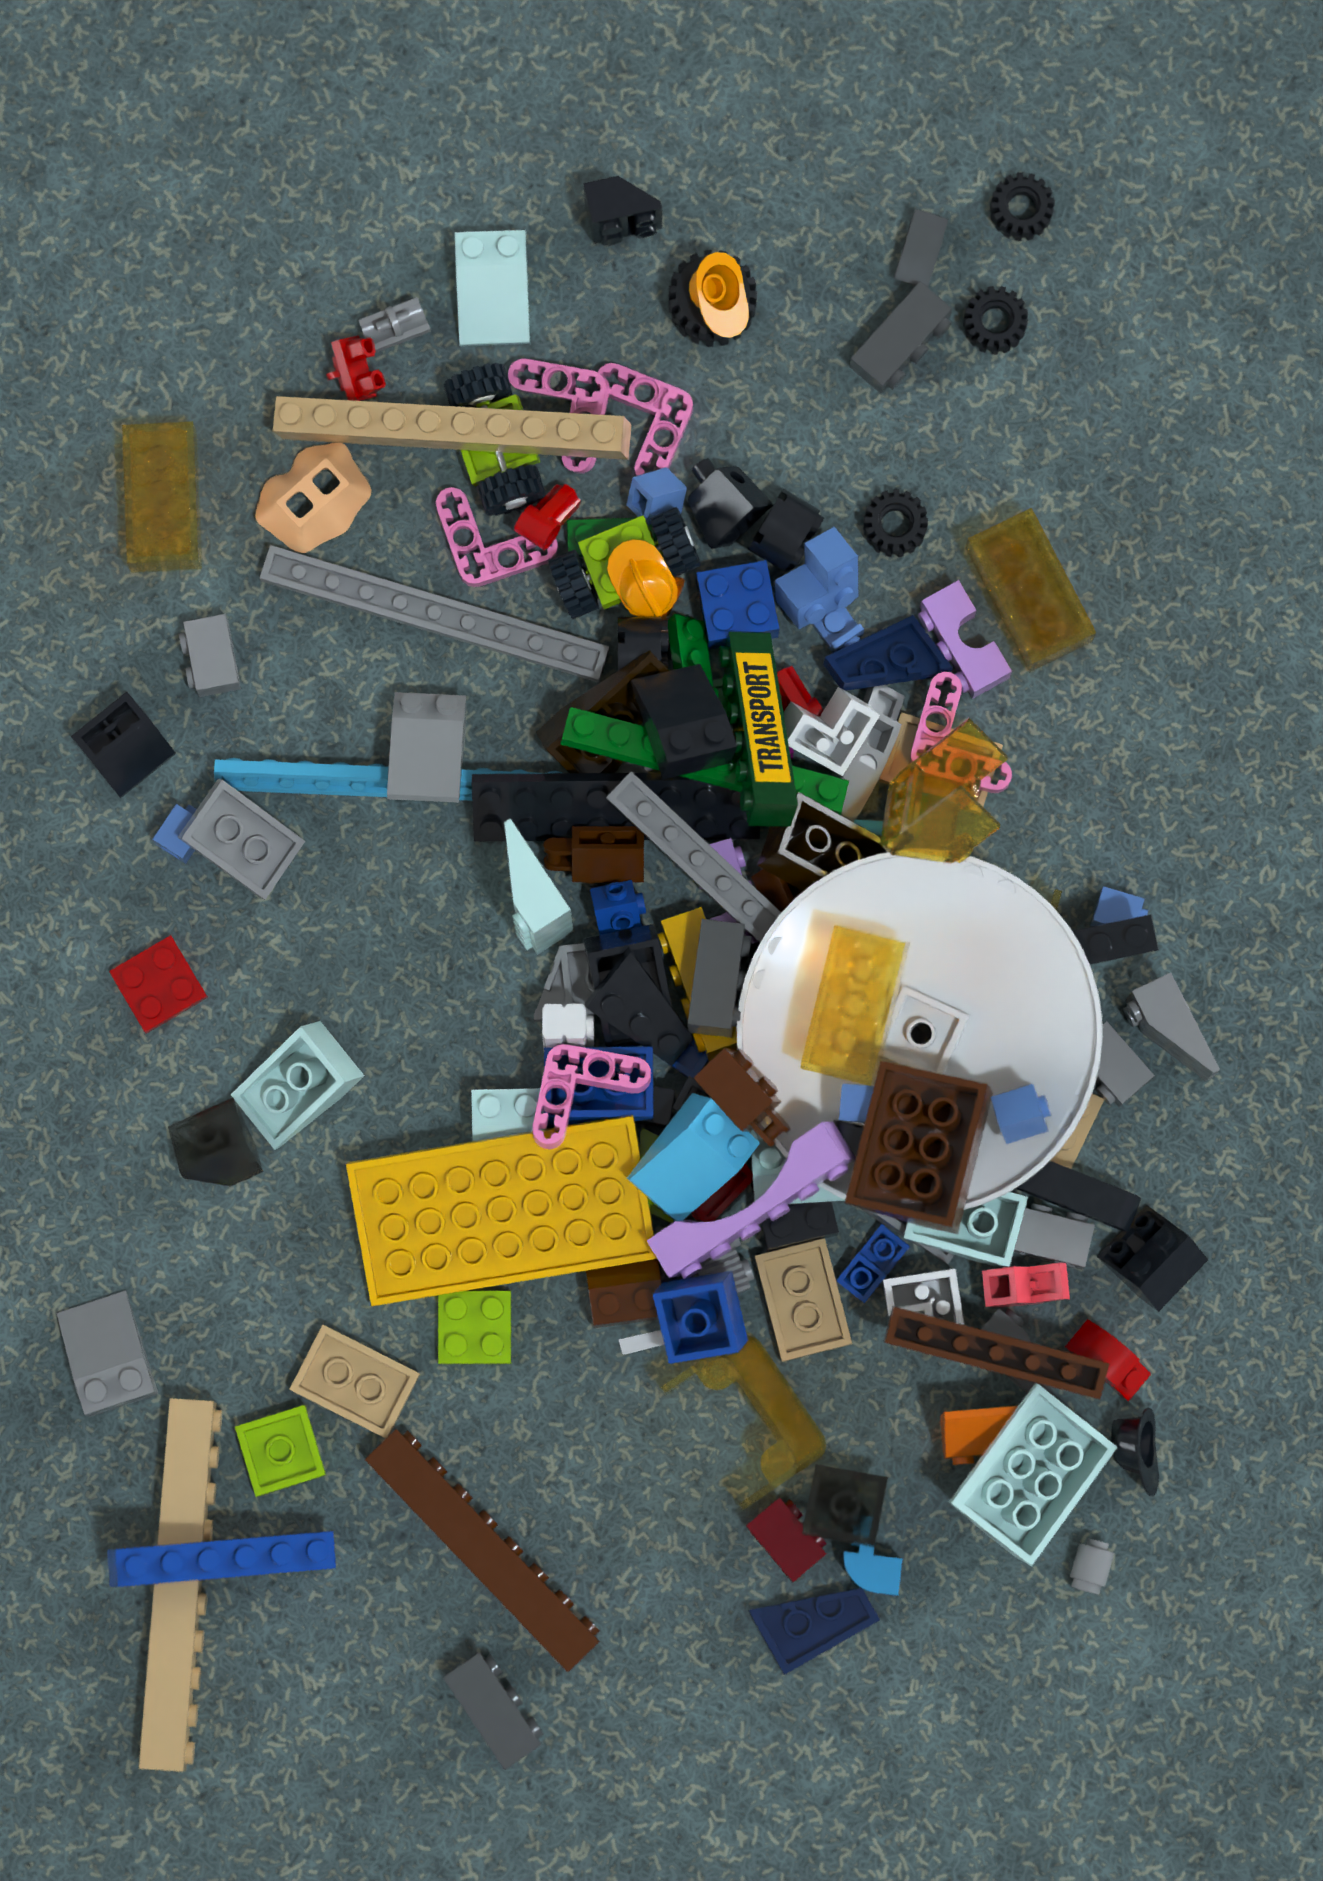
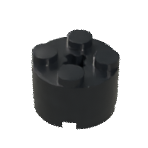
[747,488,824,571]
[618,616,668,671]

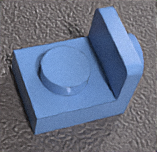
[812,607,864,653]

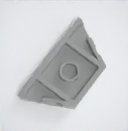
[534,943,672,1022]

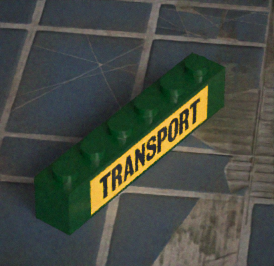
[718,632,798,827]

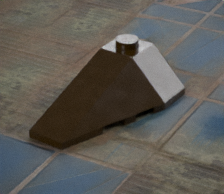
[536,650,670,773]

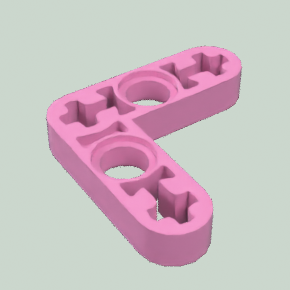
[508,359,610,474]
[597,363,693,476]
[436,487,558,587]
[910,672,1012,793]
[533,1044,651,1149]

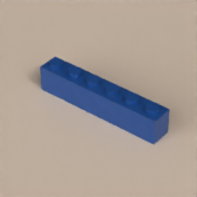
[107,1531,336,1587]

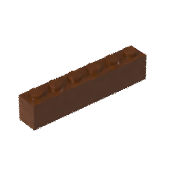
[883,1306,1109,1400]

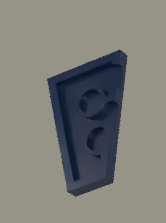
[823,615,953,691]
[748,1588,880,1675]

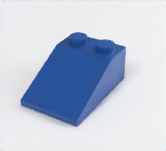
[544,1047,653,1129]

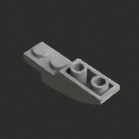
[831,685,905,822]

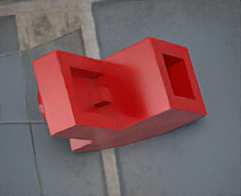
[1065,1319,1151,1402]

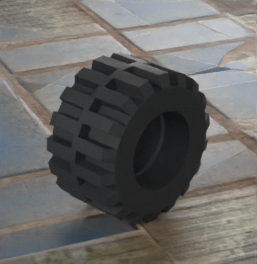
[669,250,757,347]

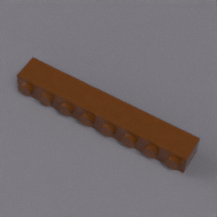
[364,1429,600,1673]

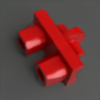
[326,335,386,401]

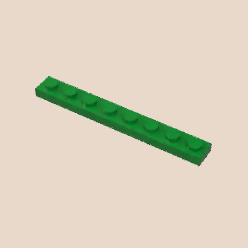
[561,707,849,815]

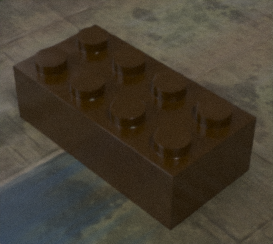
[757,792,903,891]

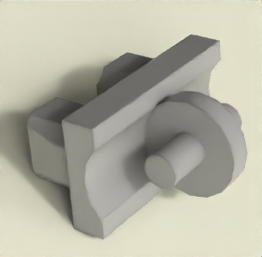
[358,297,431,353]

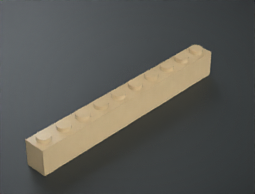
[273,396,632,460]
[139,1398,222,1772]

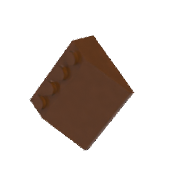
[845,1061,993,1235]

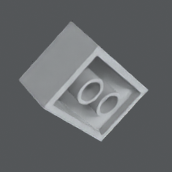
[387,692,466,803]
[1123,972,1220,1081]
[57,1290,159,1417]

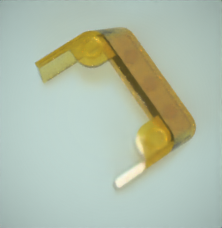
[880,718,1008,864]
[661,1336,826,1512]

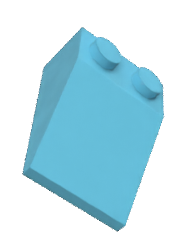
[626,1093,760,1221]

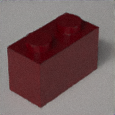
[745,1497,827,1583]

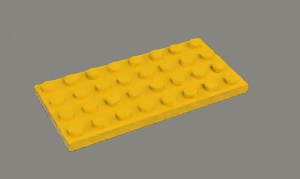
[346,1115,657,1306]

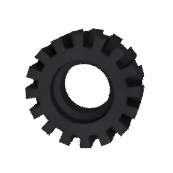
[990,172,1055,241]
[963,286,1028,354]
[863,489,928,557]

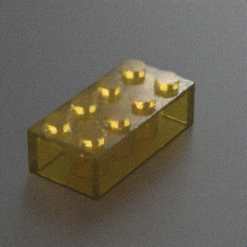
[122,421,202,573]
[965,508,1096,673]
[800,925,910,1086]

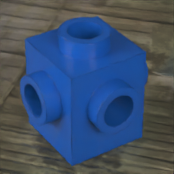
[590,880,646,935]

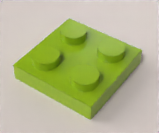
[438,1291,511,1365]
[235,1405,326,1497]

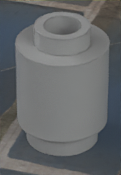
[1070,1538,1114,1595]

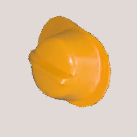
[689,252,749,338]
[607,539,678,617]

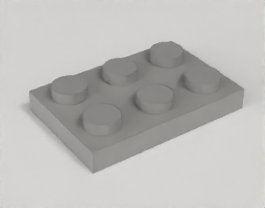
[177,779,305,900]

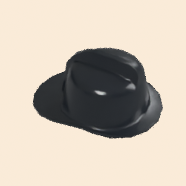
[1111,1408,1159,1496]

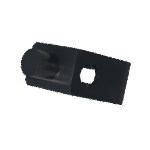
[688,458,773,549]

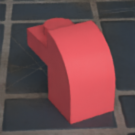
[982,1263,1070,1307]

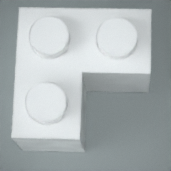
[783,687,880,776]
[882,1269,964,1325]

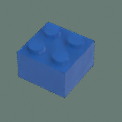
[696,560,779,650]
[653,1271,748,1364]

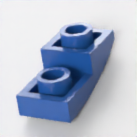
[836,1224,910,1303]

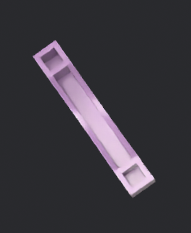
[647,1122,856,1280]

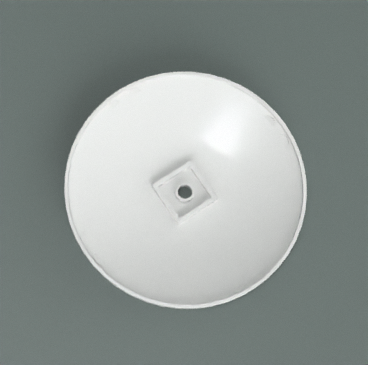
[737,849,1103,1210]

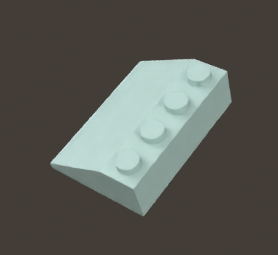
[504,818,573,955]
[949,1383,1117,1566]

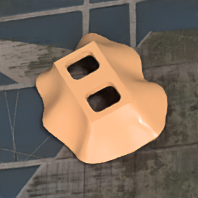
[255,442,371,553]

